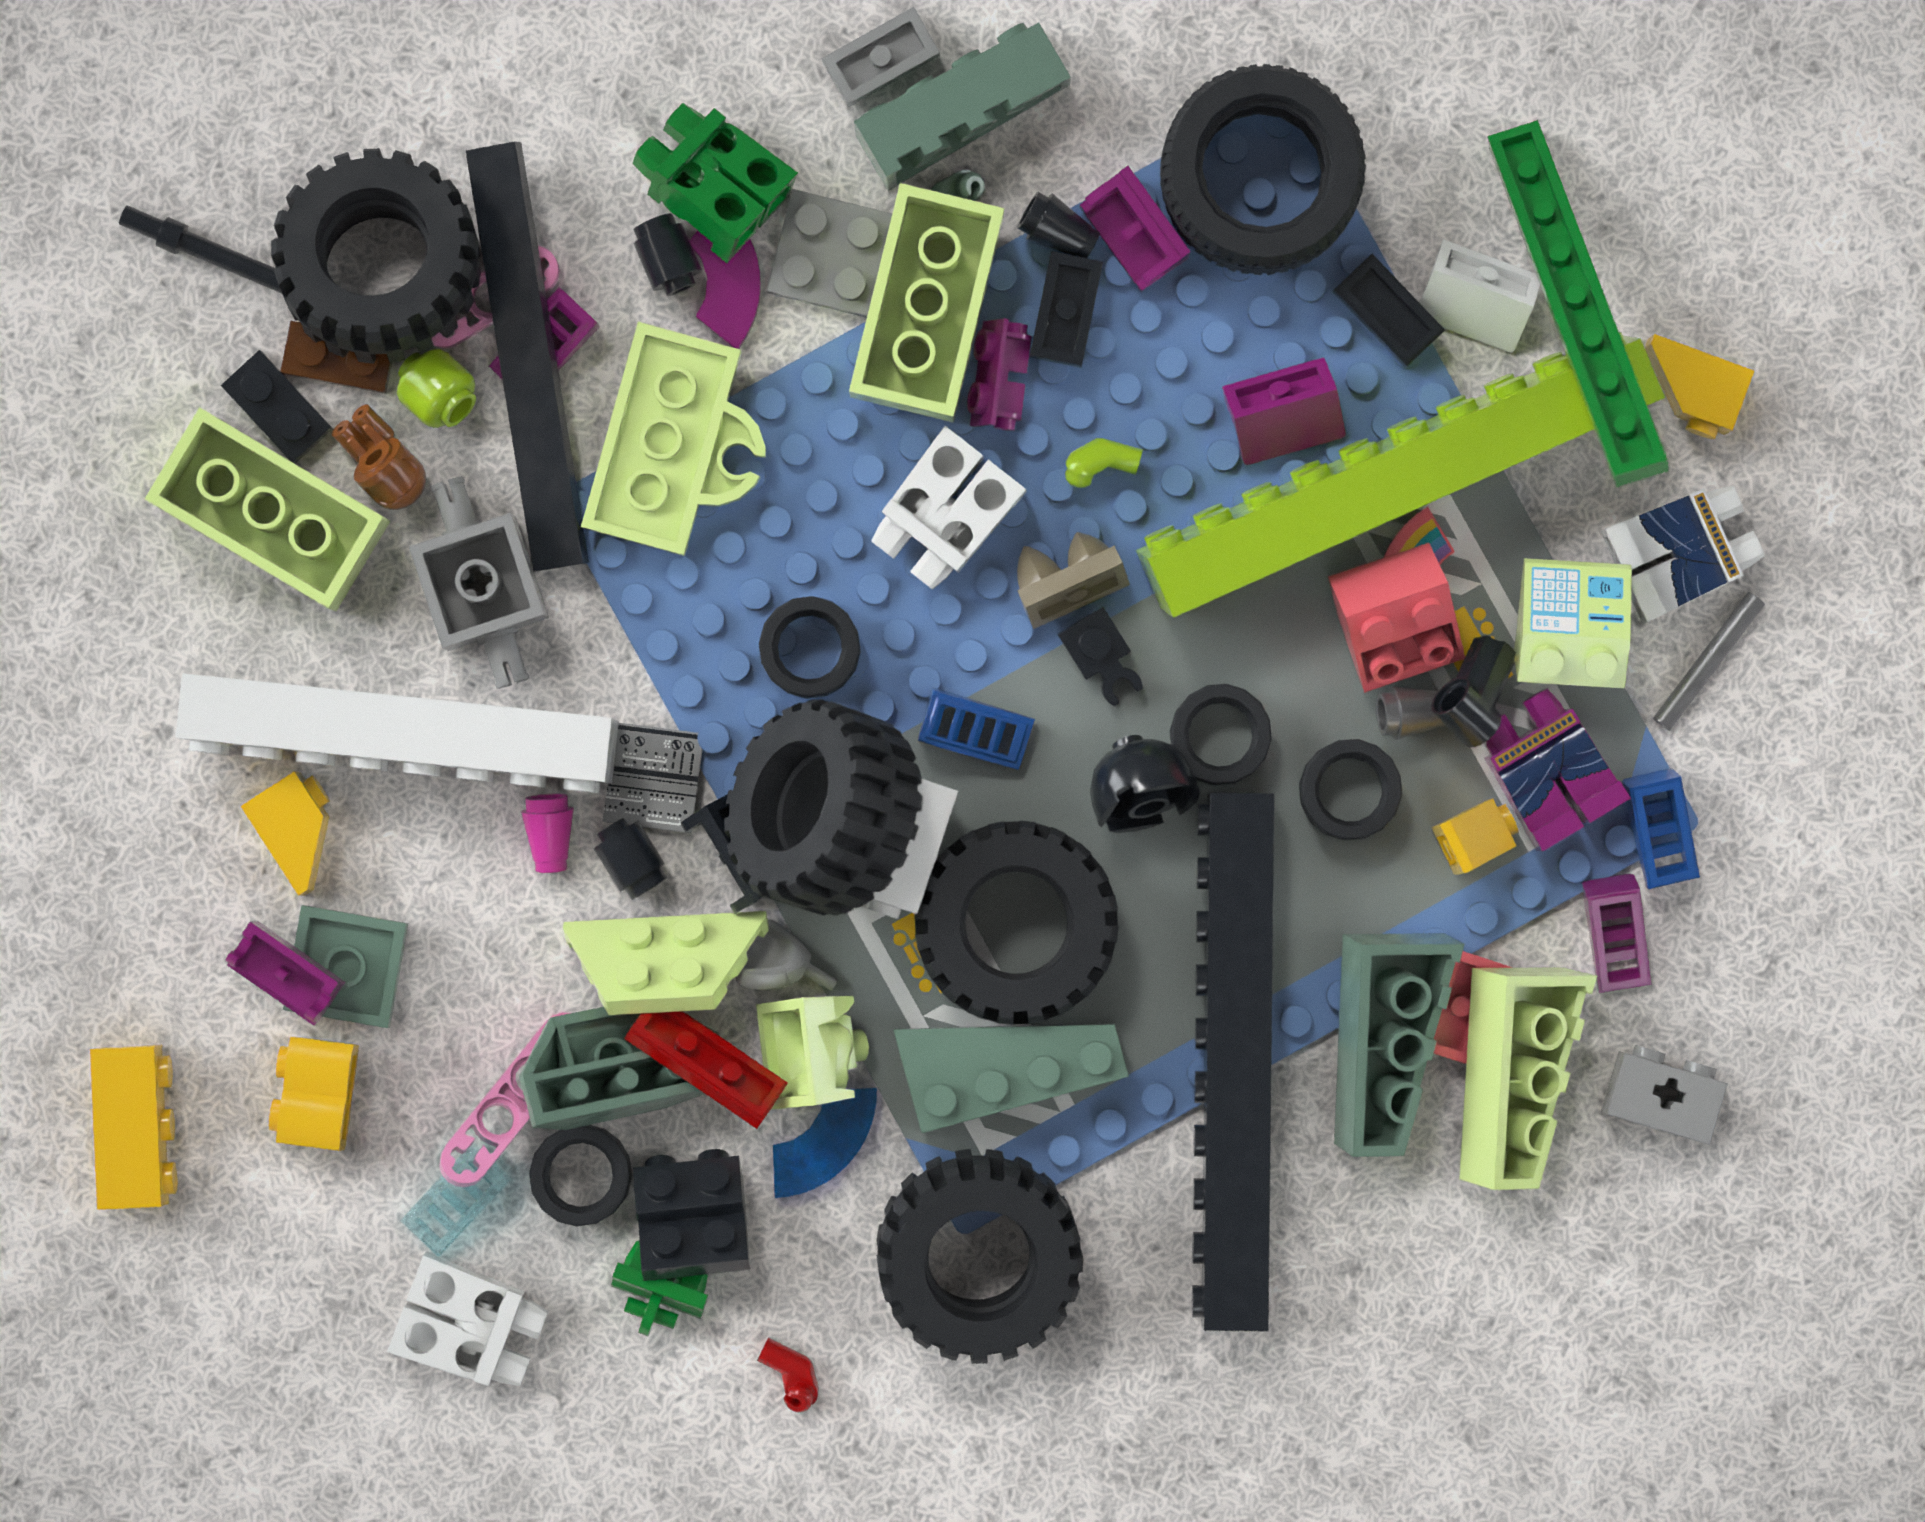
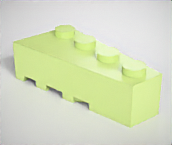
[1459,967,1597,1190]

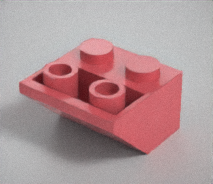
[1328,543,1465,693]

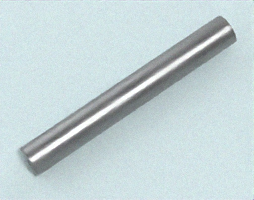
[1652,592,1765,731]

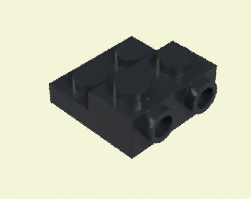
[633,1149,750,1281]

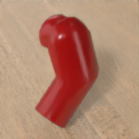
[757,1337,819,1413]

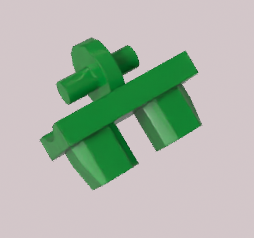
[611,1241,708,1336]

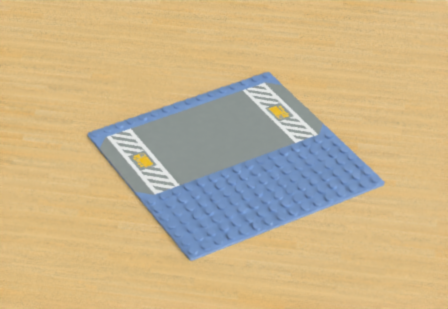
[576,114,1698,1234]

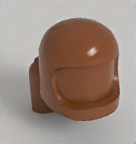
[332,404,427,510]

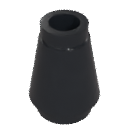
[1017,191,1100,258]

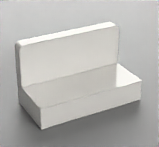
[1419,239,1540,352]

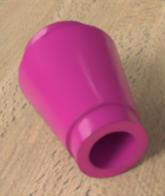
[521,793,574,873]

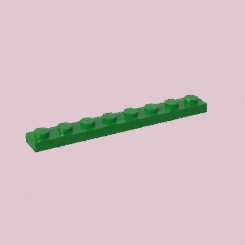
[1487,120,1669,488]

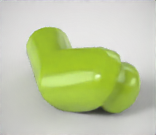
[1065,438,1143,488]

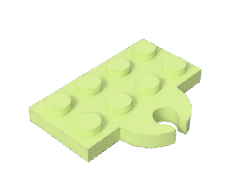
[581,322,766,556]

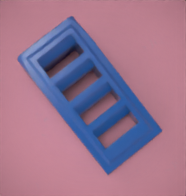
[918,687,1035,770]
[1622,769,1700,890]

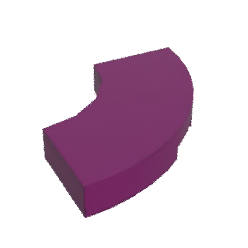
[689,230,761,349]

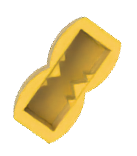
[269,1036,359,1151]

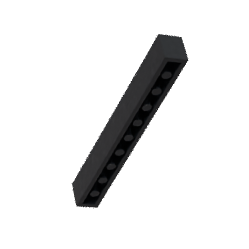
[1192,793,1274,1331]

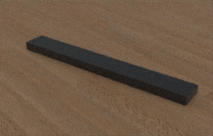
[466,141,589,572]

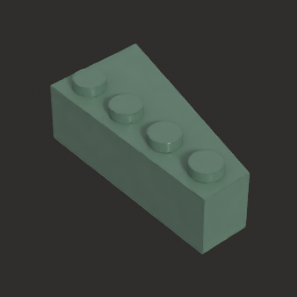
[893,1023,1129,1133]

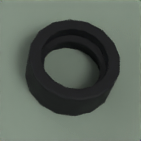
[759,596,861,699]
[1170,684,1272,786]
[1299,739,1402,840]
[529,1125,633,1227]

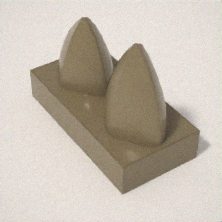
[1017,532,1130,629]

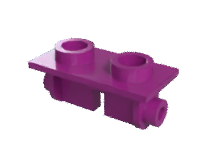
[967,318,1032,431]

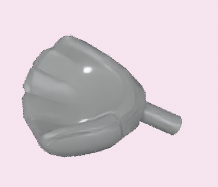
[735,919,838,990]

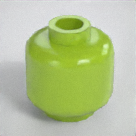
[397,349,476,428]

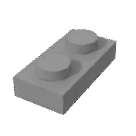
[822,7,940,107]

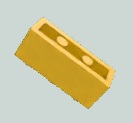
[90,1045,178,1210]

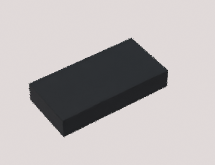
[1332,254,1445,368]

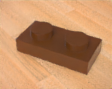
[280,320,392,394]

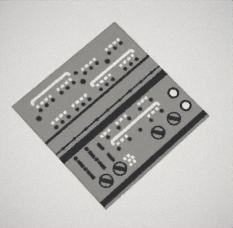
[602,723,702,833]

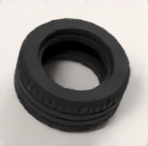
[1160,64,1366,275]

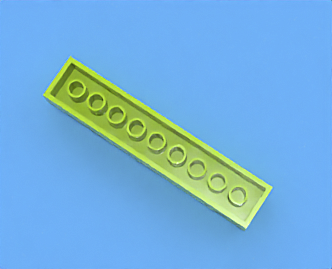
[1135,332,1665,618]

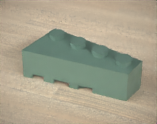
[854,22,1071,191]
[1334,933,1465,1157]

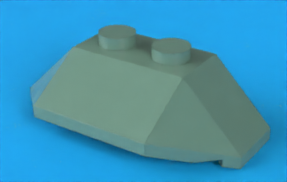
[519,1007,720,1130]

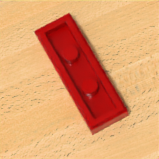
[624,1011,788,1129]

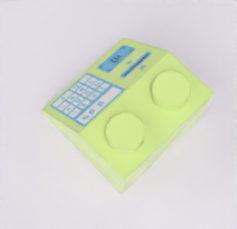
[1514,558,1632,688]

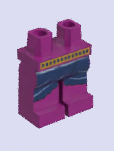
[1484,688,1631,852]

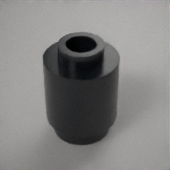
[633,213,702,296]
[594,818,668,900]

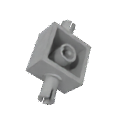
[409,476,549,689]

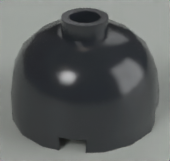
[1090,735,1200,833]

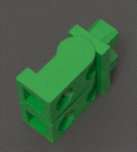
[632,103,798,263]

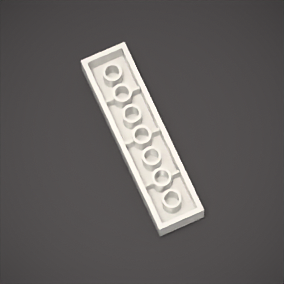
[175,673,619,793]

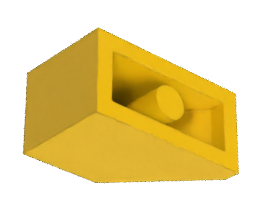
[1645,334,1754,439]
[241,771,330,896]
[1431,798,1519,875]

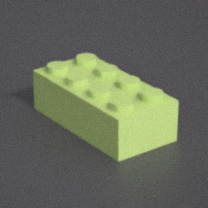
[849,183,1004,423]
[145,407,390,612]

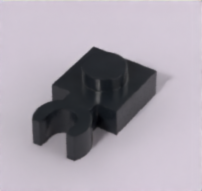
[1057,606,1143,706]

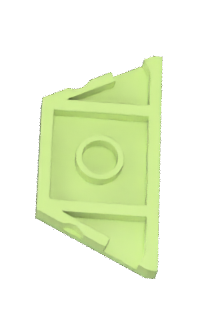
[563,911,769,1015]

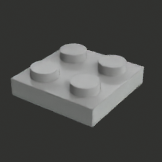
[767,189,892,318]

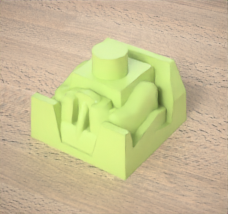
[756,996,869,1110]

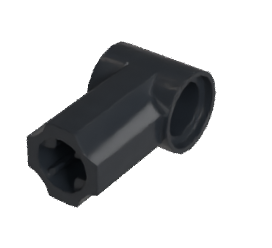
[1431,635,1516,747]

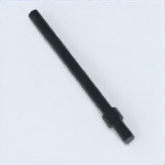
[119,205,412,349]

